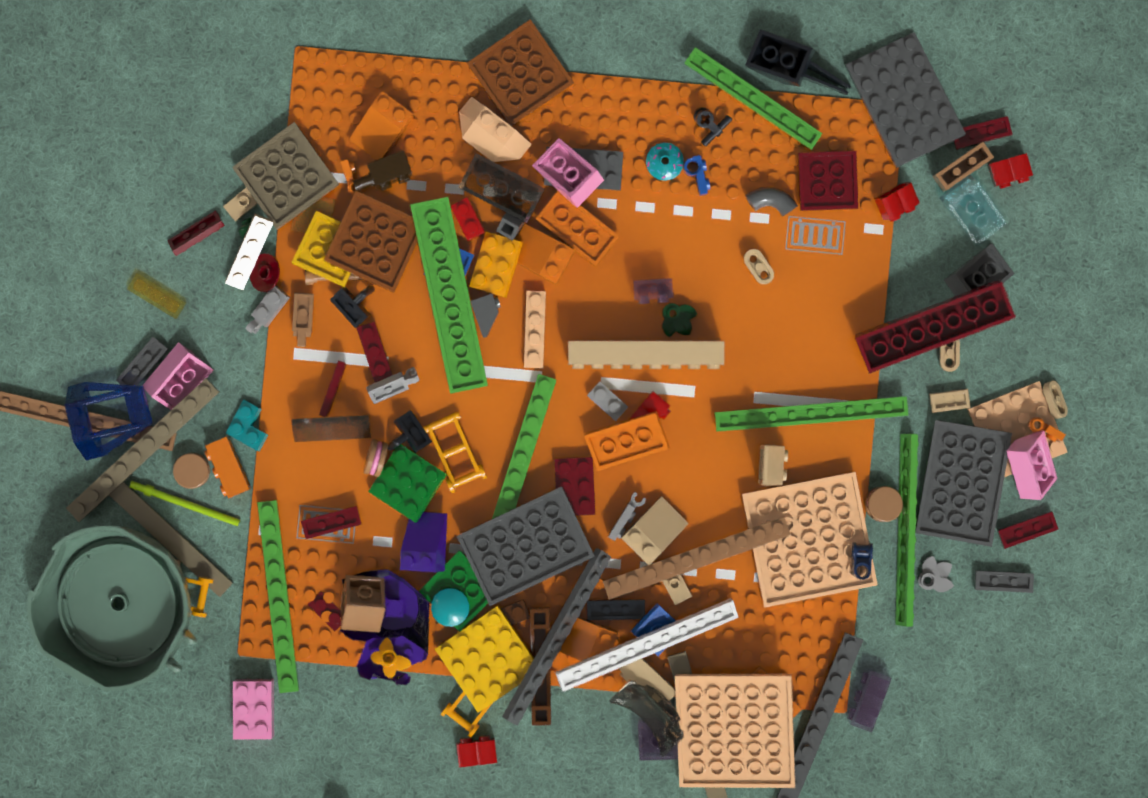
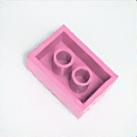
[233,679,274,739]

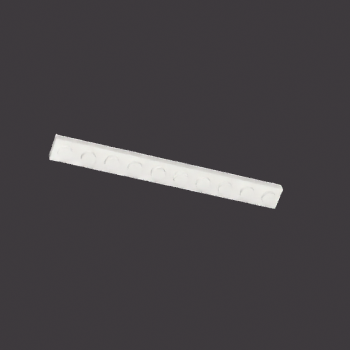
[555,598,739,692]

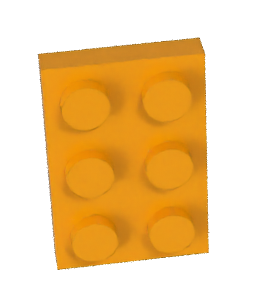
[469,232,523,298]

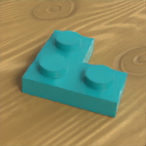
[226,399,268,452]

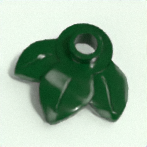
[662,303,697,337]

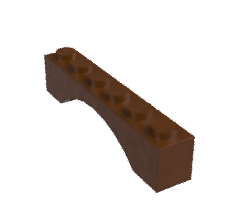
[530,607,551,726]

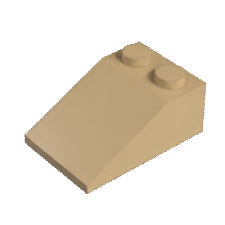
[758,445,788,485]
[621,496,689,565]

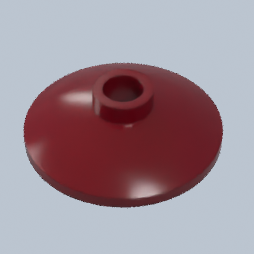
[250,253,280,292]

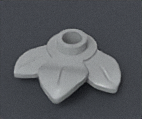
[918,556,954,592]

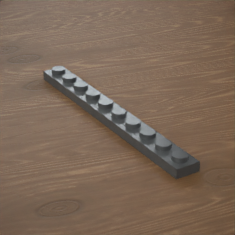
[502,548,611,726]
[776,632,863,798]

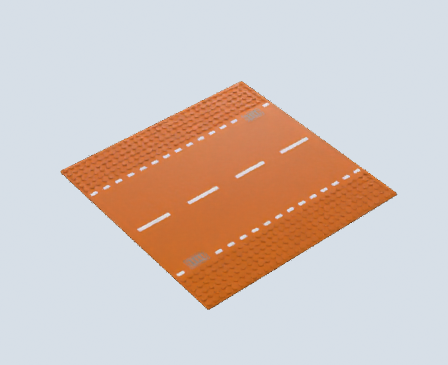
[238,46,899,713]

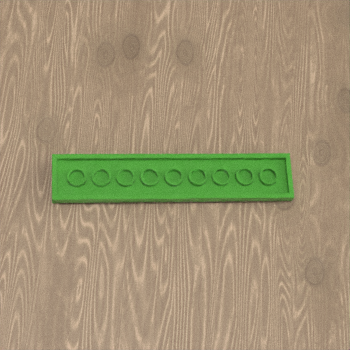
[410,197,488,394]

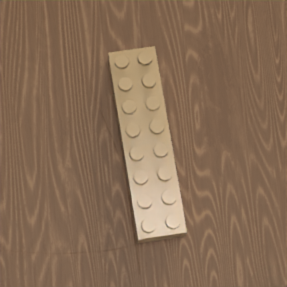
[568,341,724,369]

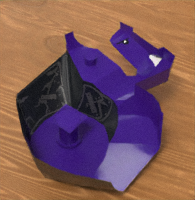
[340,570,429,685]

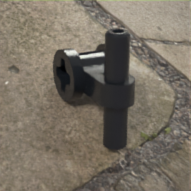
[693,107,732,146]

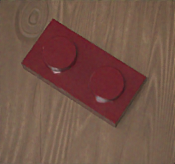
[308,591,341,632]

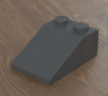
[944,243,1014,296]

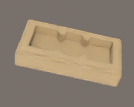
[223,188,258,221]
[929,389,971,413]
[662,575,692,605]

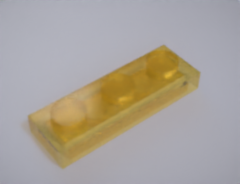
[127,273,187,319]

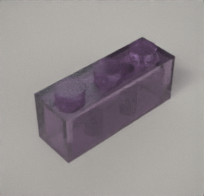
[847,669,892,732]

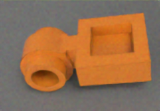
[340,159,362,195]
[1028,417,1066,442]

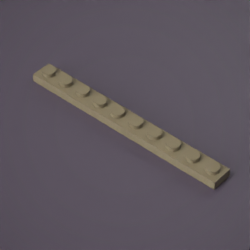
[66,378,220,522]

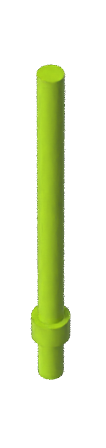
[129,481,241,527]

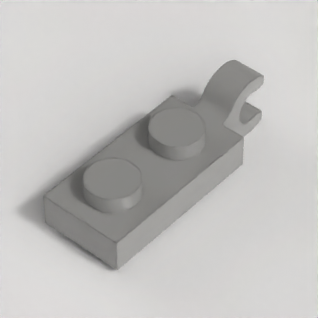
[245,285,290,334]
[366,367,420,404]
[608,492,646,541]

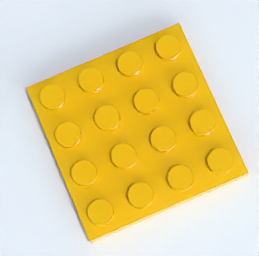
[435,606,534,713]

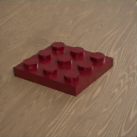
[798,151,858,211]

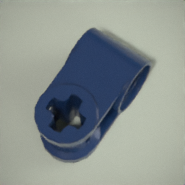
[852,542,873,580]

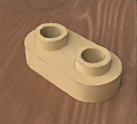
[744,249,774,285]
[939,340,960,372]
[1042,381,1068,419]

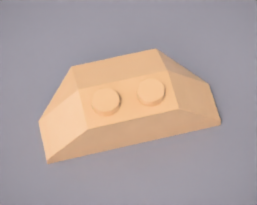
[459,97,532,162]

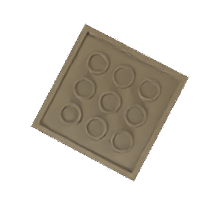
[232,122,339,230]

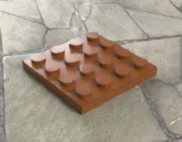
[467,19,574,126]
[323,190,418,293]

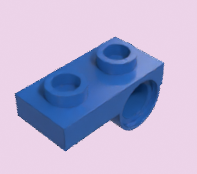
[684,155,710,196]

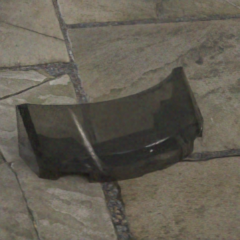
[291,415,371,442]
[609,681,684,757]

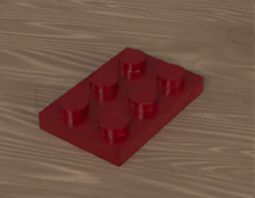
[554,457,596,516]

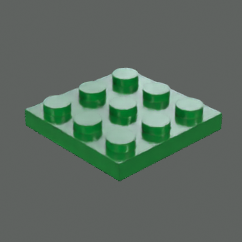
[368,444,447,523]
[419,550,488,632]

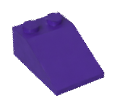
[400,512,447,572]

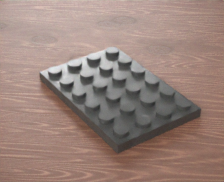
[845,32,966,168]
[915,420,1012,547]
[457,486,595,606]

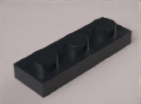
[587,599,645,620]

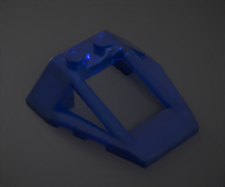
[65,382,152,461]

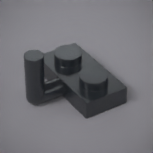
[330,285,375,328]
[388,410,432,453]

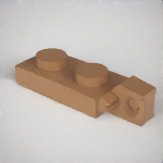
[292,293,314,347]

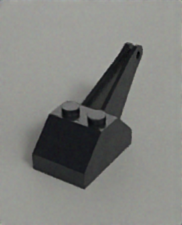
[745,29,851,95]

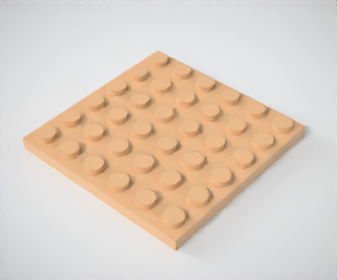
[742,472,878,608]
[675,674,795,788]

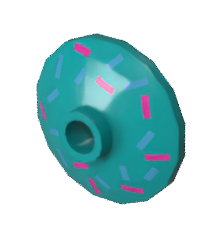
[646,142,684,181]

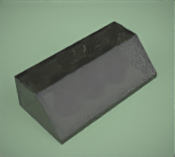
[458,153,545,223]

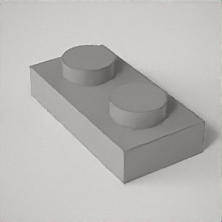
[587,382,628,421]

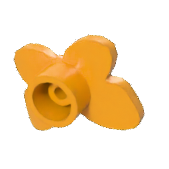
[371,638,411,678]

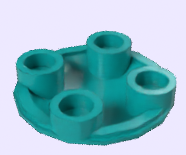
[431,588,469,627]

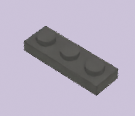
[116,337,168,393]
[974,570,1034,593]

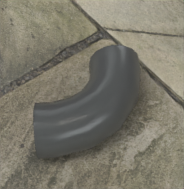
[745,187,798,217]

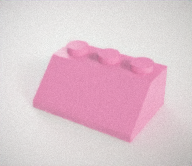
[142,342,213,410]
[1007,430,1057,500]

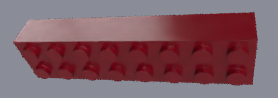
[855,279,1016,374]

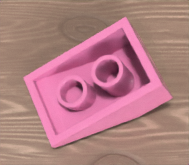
[532,138,604,208]

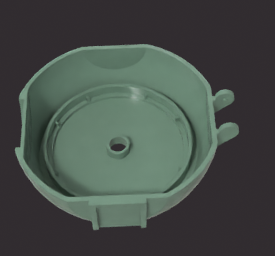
[27,525,198,691]

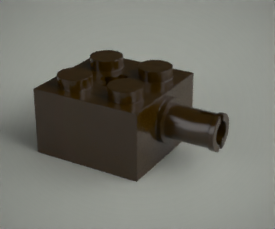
[352,150,412,191]

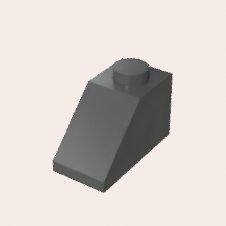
[470,294,501,338]

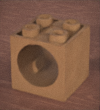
[341,575,385,632]

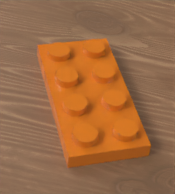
[536,191,620,267]
[584,411,670,471]

